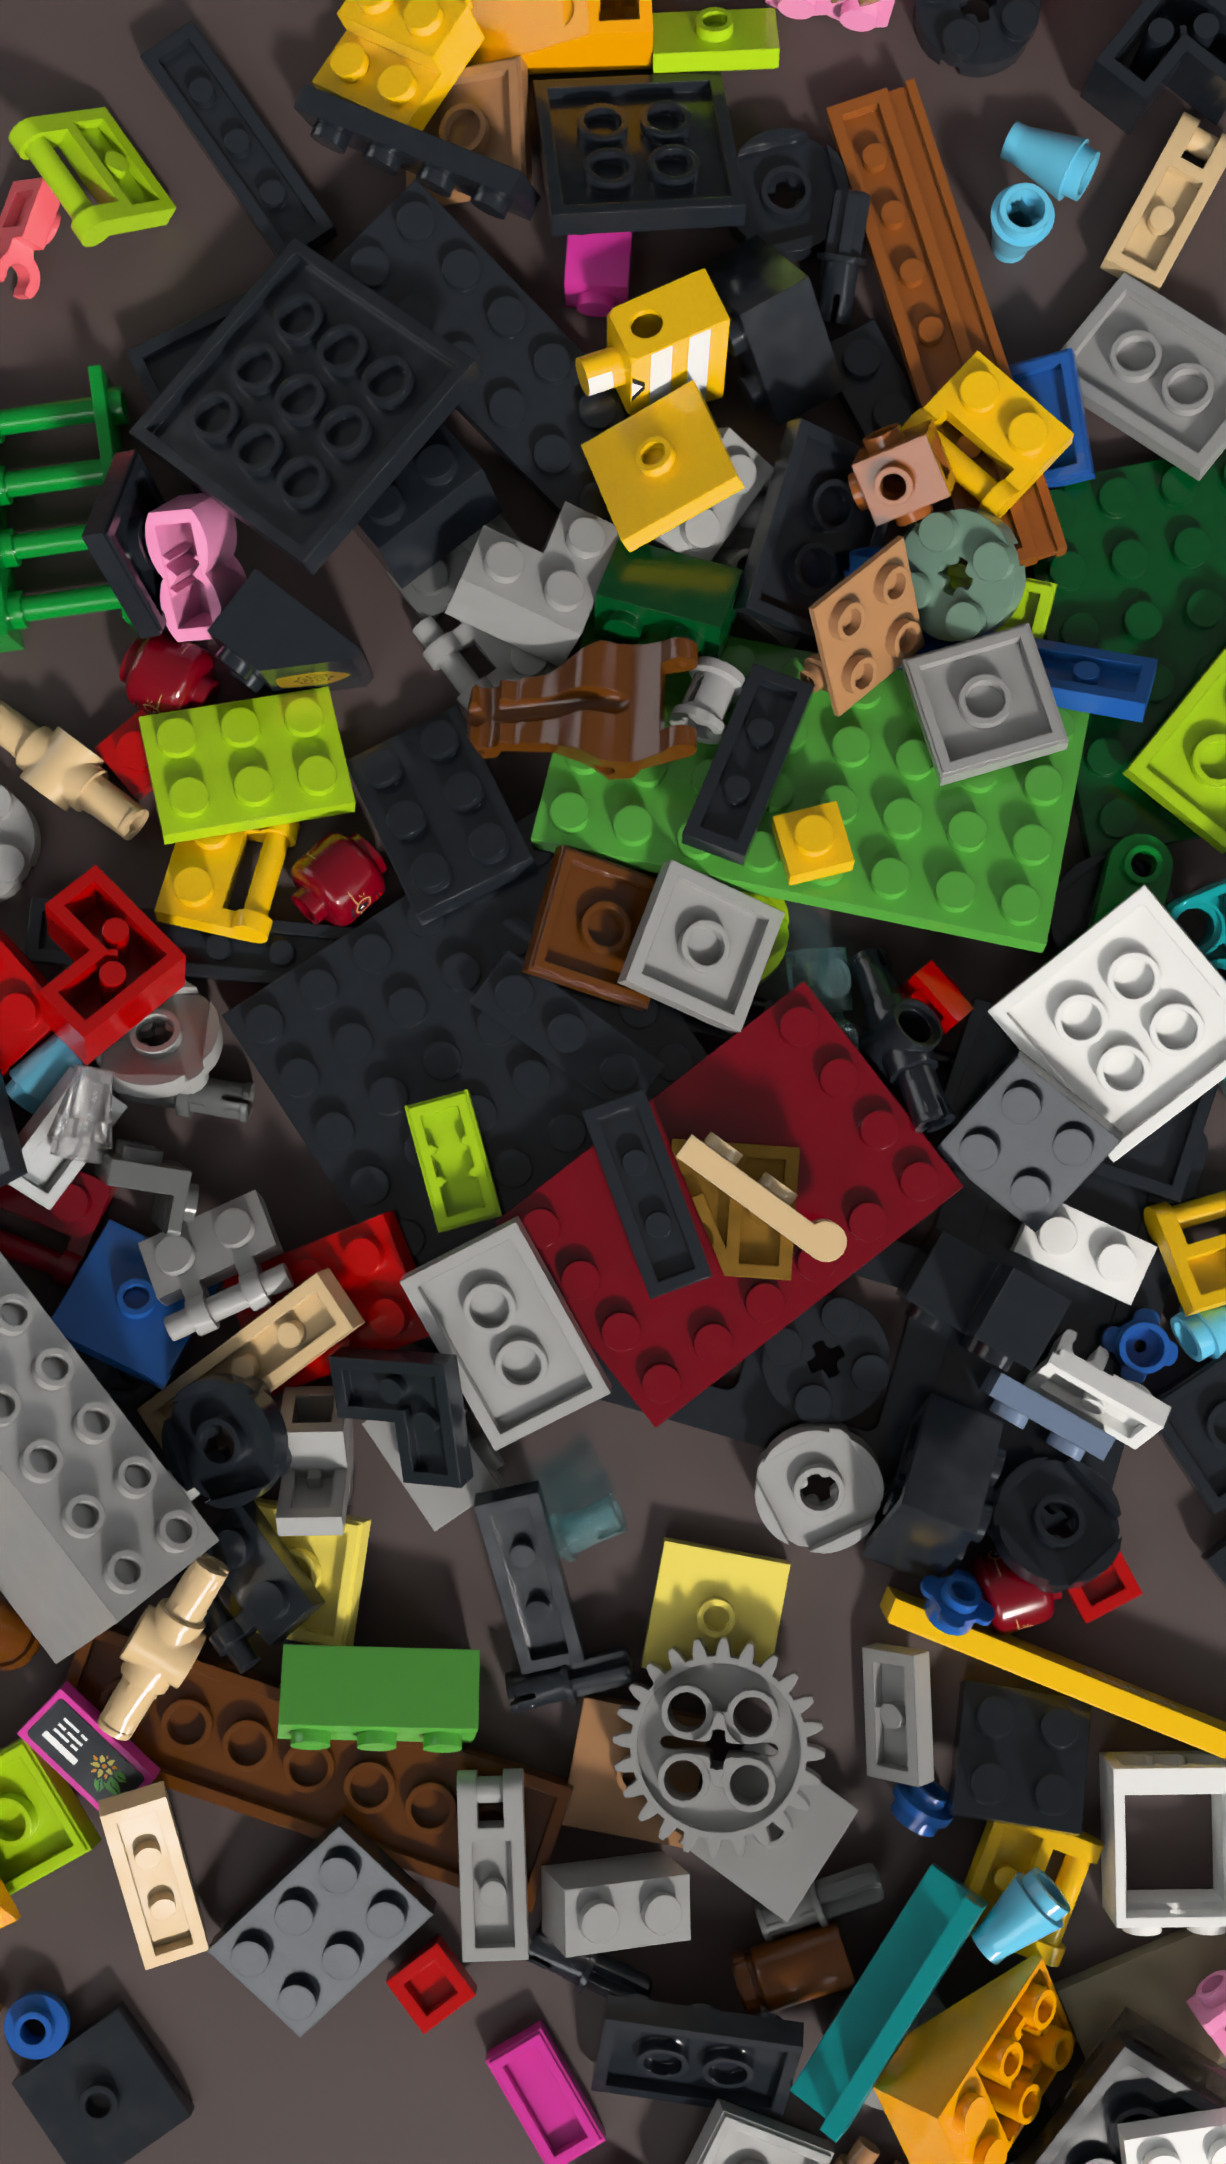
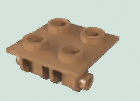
[800,536,925,717]

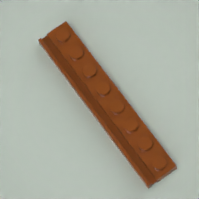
[826,78,1067,567]

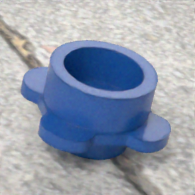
[1101,1308,1178,1384]
[920,1569,995,1636]

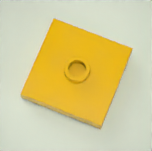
[581,380,745,552]

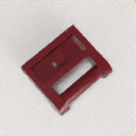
[0,1169,118,1289]

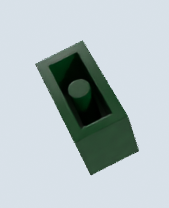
[594,537,743,660]

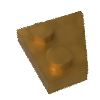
[671,1139,800,1281]

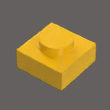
[771,801,855,886]

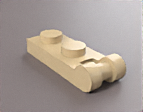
[1099,111,1226,293]
[676,1131,847,1262]

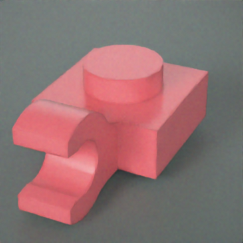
[0,177,61,299]

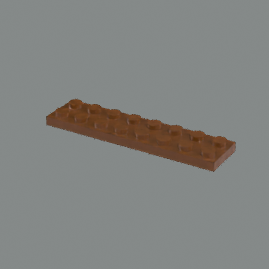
[65,1625,574,1913]

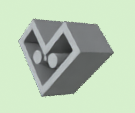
[445,501,619,667]

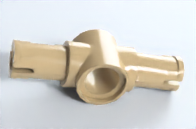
[0,699,149,840]
[97,1553,229,1741]

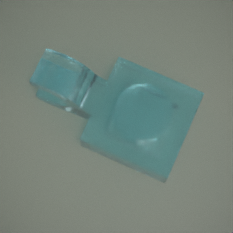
[785,947,859,1050]

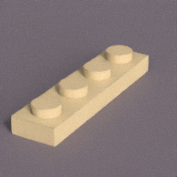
[136,1268,365,1450]

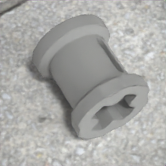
[669,656,746,744]

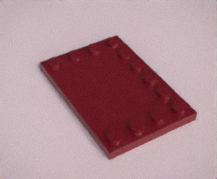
[495,981,964,1428]

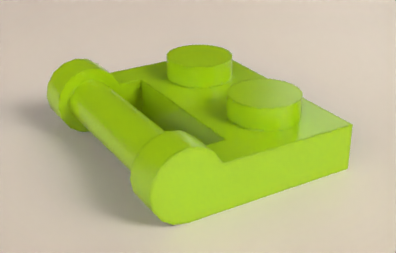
[8,107,177,247]

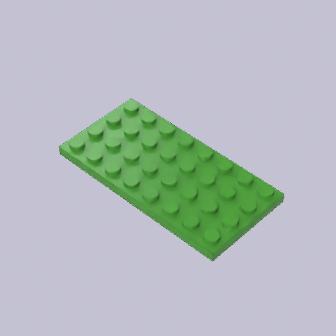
[531,609,1090,953]

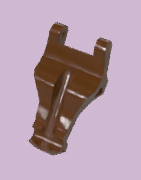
[467,637,698,780]

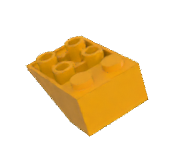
[467,0,653,75]
[873,1955,1076,2164]

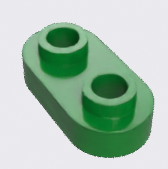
[1088,834,1173,929]

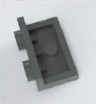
[94,1139,199,1236]

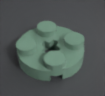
[904,508,1026,642]

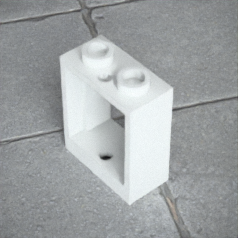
[1099,1751,1226,1936]

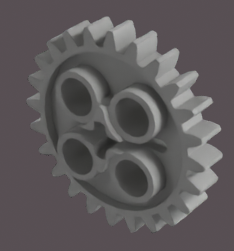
[613,1636,826,1858]

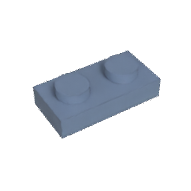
[979,1367,1116,1462]

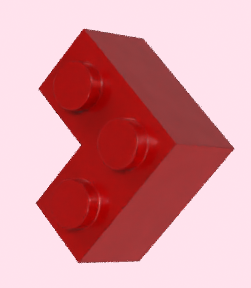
[38,865,186,1066]

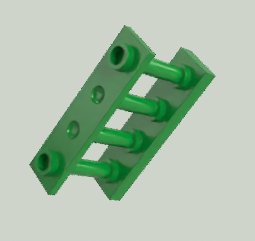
[0,365,137,653]

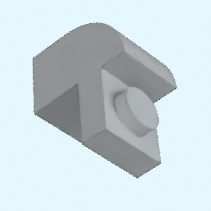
[275,1386,354,1536]

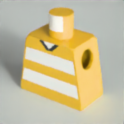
[575,268,730,415]

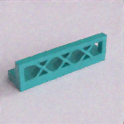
[790,1863,989,2143]

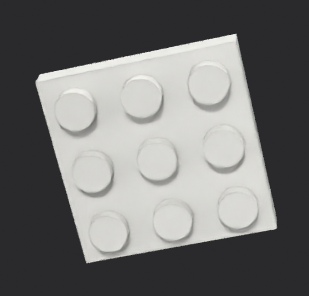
[988,884,1226,1162]

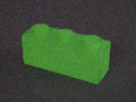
[277,1644,480,1753]

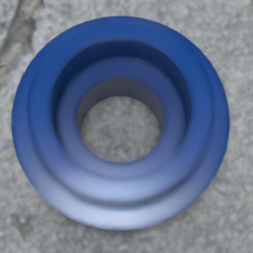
[891,1781,954,1837]
[4,1991,71,2060]

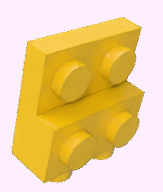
[312,0,485,131]

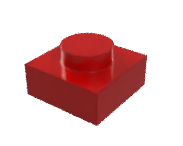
[94,709,153,801]
[901,960,974,1036]
[1065,1551,1143,1624]
[386,1934,477,2034]

